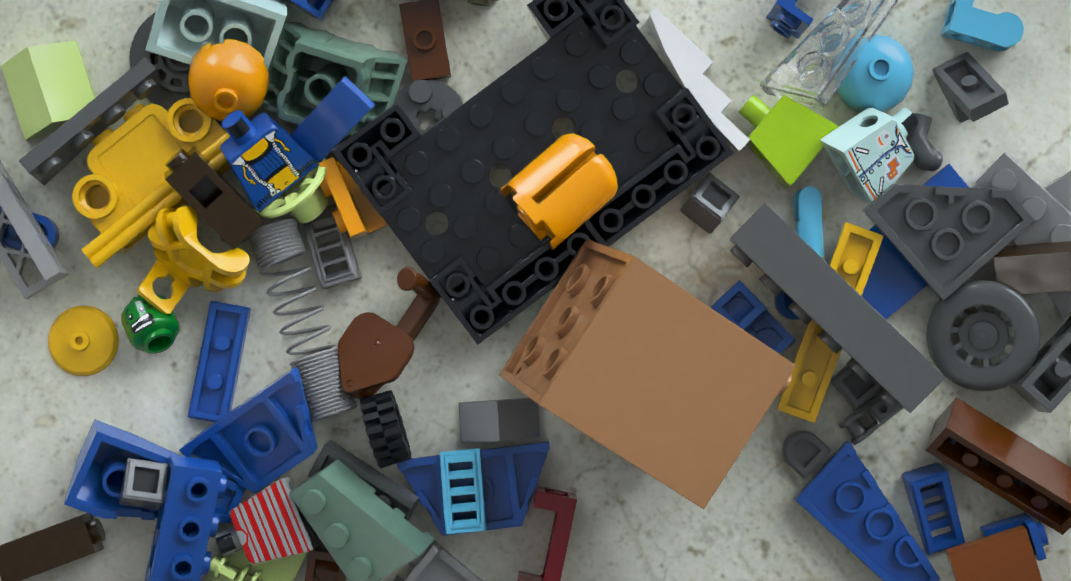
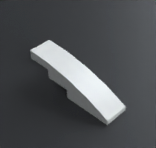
[647,8,750,155]

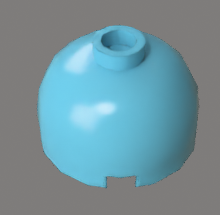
[832,34,914,113]

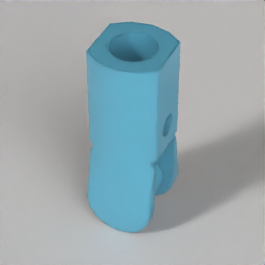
[793,186,824,258]

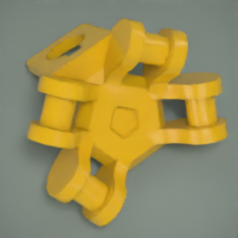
[137,206,250,315]

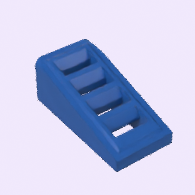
[902,463,965,555]

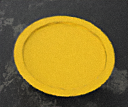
[48,305,119,376]

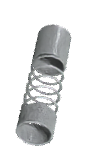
[248,219,358,422]

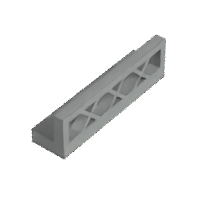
[0,160,69,299]

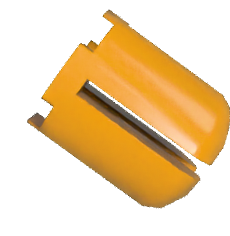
[500,133,618,250]

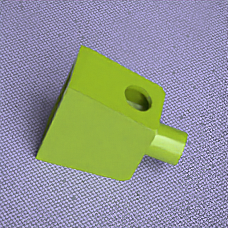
[738,94,838,189]

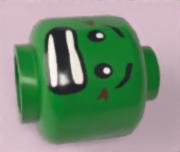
[121,294,180,354]

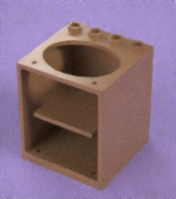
[499,239,796,510]

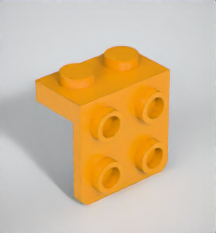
[319,157,388,240]

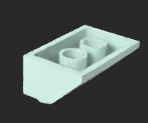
[145,0,287,70]

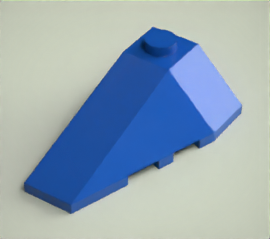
[64,419,246,523]

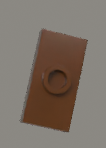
[399,0,451,82]

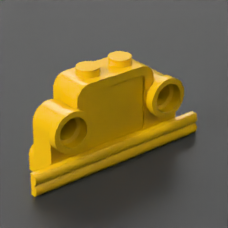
[72,98,231,268]

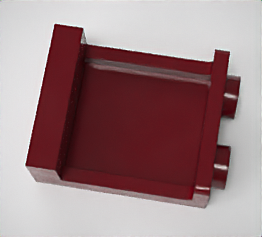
[517,486,577,581]

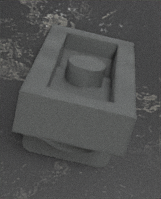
[933,52,1009,123]

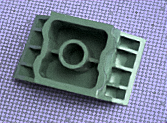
[262,21,407,139]

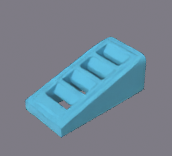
[440,448,487,534]

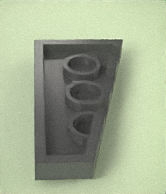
[19,57,161,186]

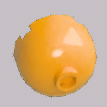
[188,39,270,122]

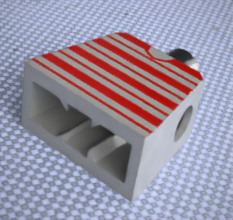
[215,475,319,564]

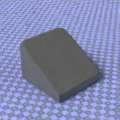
[680,172,740,233]
[119,458,168,510]

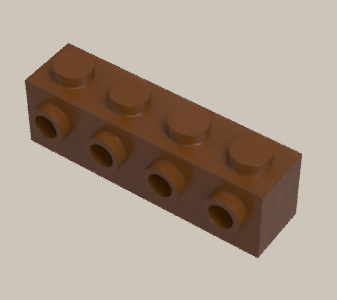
[925,397,1071,535]

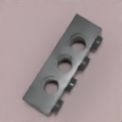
[1010,316,1071,413]

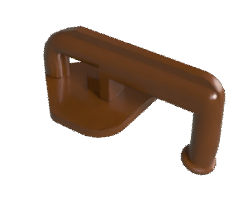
[338,267,441,399]

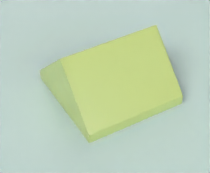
[1,41,96,141]

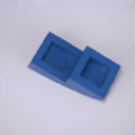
[290,76,375,163]
[711,280,796,355]

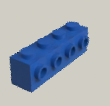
[144,454,227,581]

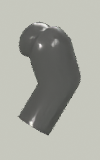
[906,113,943,171]

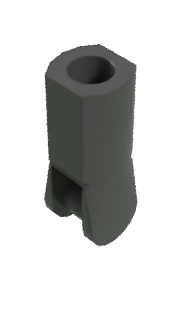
[839,394,903,445]

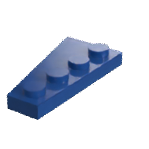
[793,440,941,581]

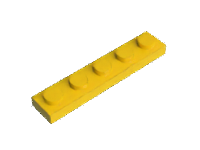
[776,222,884,423]

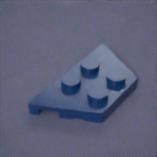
[179,366,318,493]
[397,441,550,536]

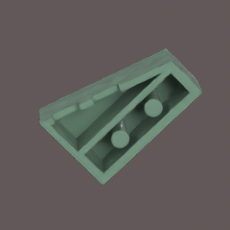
[289,459,435,581]

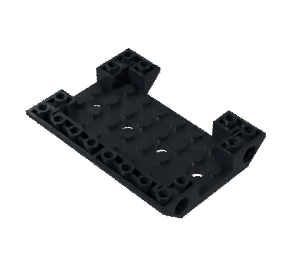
[331,0,735,345]

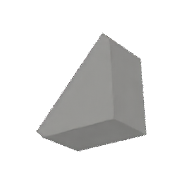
[458,398,540,442]

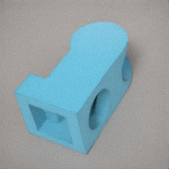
[941,0,1024,52]

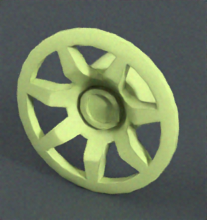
[255,158,329,224]

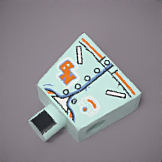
[820,107,919,204]

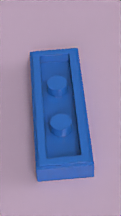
[188,300,251,422]

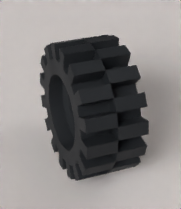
[360,390,411,468]

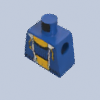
[220,110,319,212]

